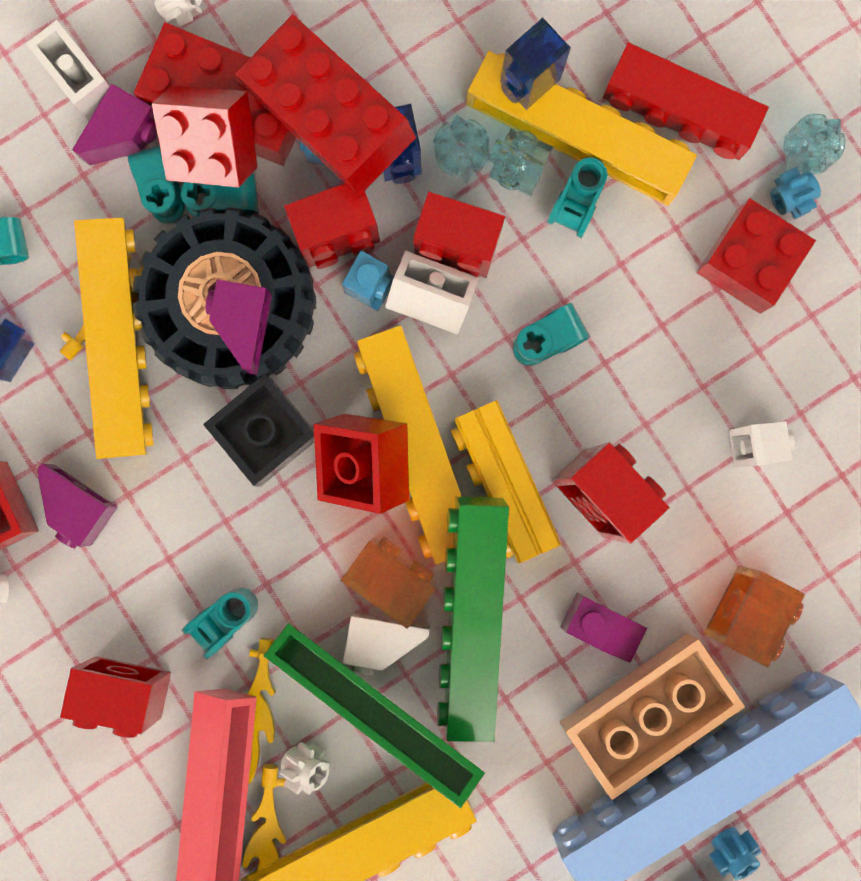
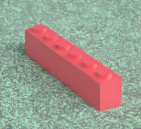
[176,688,257,881]

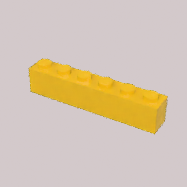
[466,50,697,206]
[74,218,154,459]
[353,325,462,565]
[241,782,477,881]

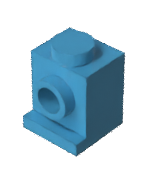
[341,251,395,311]

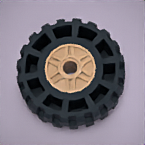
[133,207,316,389]

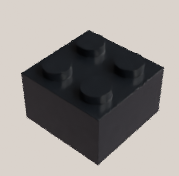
[203,374,314,487]

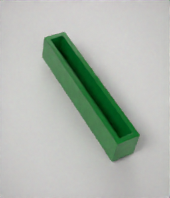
[437,496,509,742]
[263,623,486,809]

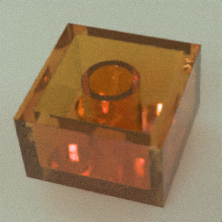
[340,536,436,629]
[703,566,805,668]

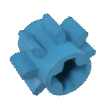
[770,167,821,219]
[709,827,762,880]

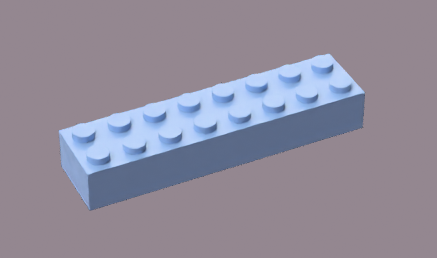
[553,671,861,881]

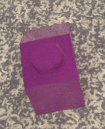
[72,84,158,166]
[205,279,272,375]
[37,463,118,549]
[560,592,647,663]

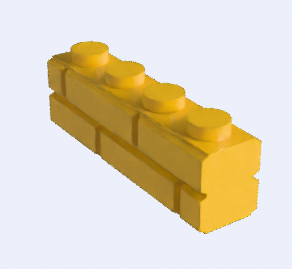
[450,400,562,564]

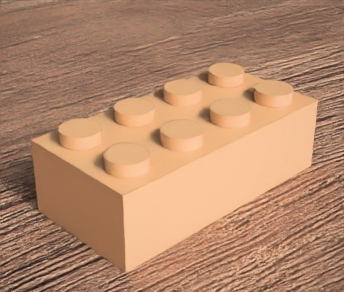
[560,633,745,800]

